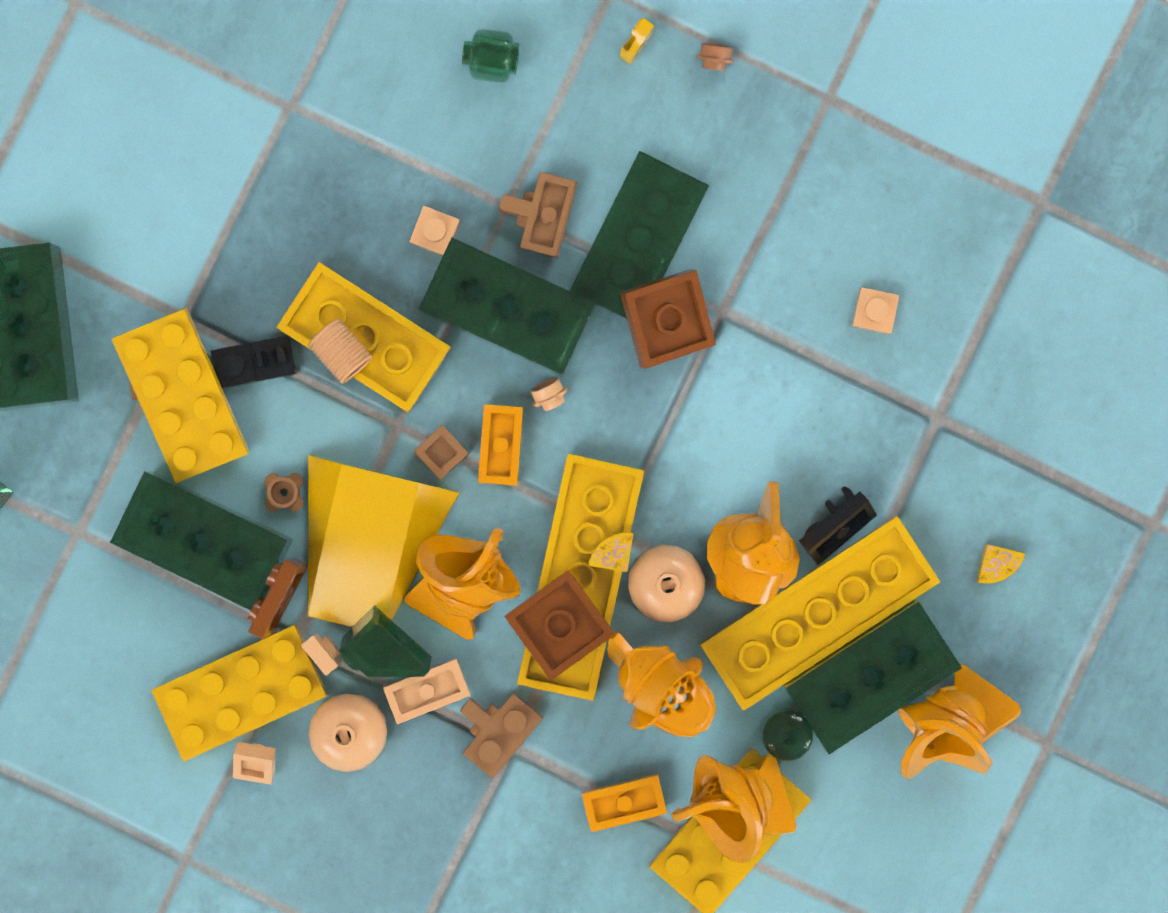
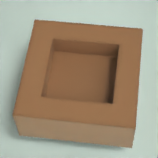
[413,425,469,480]

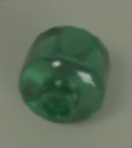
[462,29,520,83]
[760,708,813,761]

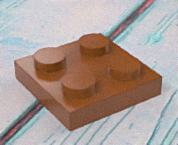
[620,269,716,369]
[247,558,308,639]
[504,570,614,681]

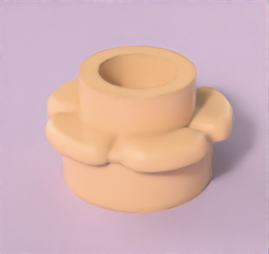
[530,377,568,411]

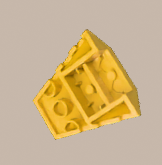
[308,455,459,635]

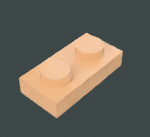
[383,658,471,724]

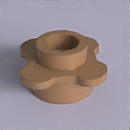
[264,473,304,512]

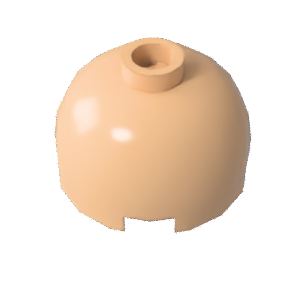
[628,545,706,623]
[308,693,387,772]

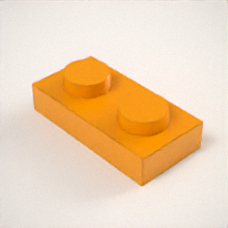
[478,404,523,486]
[582,773,668,832]

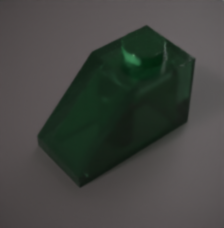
[339,606,432,677]

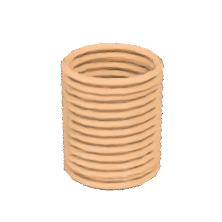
[308,319,373,384]

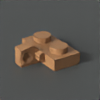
[499,172,578,259]
[460,692,543,779]

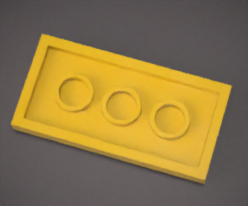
[276,262,451,413]
[112,307,250,483]
[151,624,328,762]
[649,747,812,913]

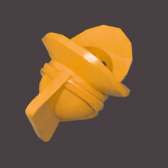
[707,481,800,604]
[404,527,521,640]
[607,631,716,737]
[896,664,1021,779]
[671,753,796,863]

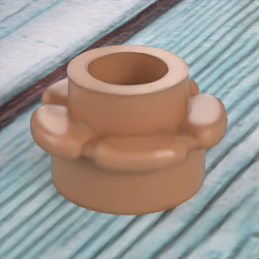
[696,43,734,71]

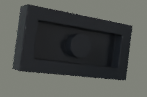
[211,335,297,389]
[799,486,877,565]

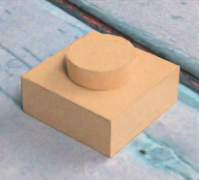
[409,205,461,257]
[852,287,900,335]
[301,633,342,676]
[233,742,276,785]

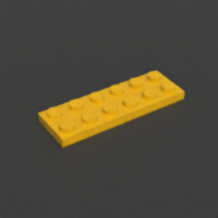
[517,454,644,701]
[699,516,940,711]

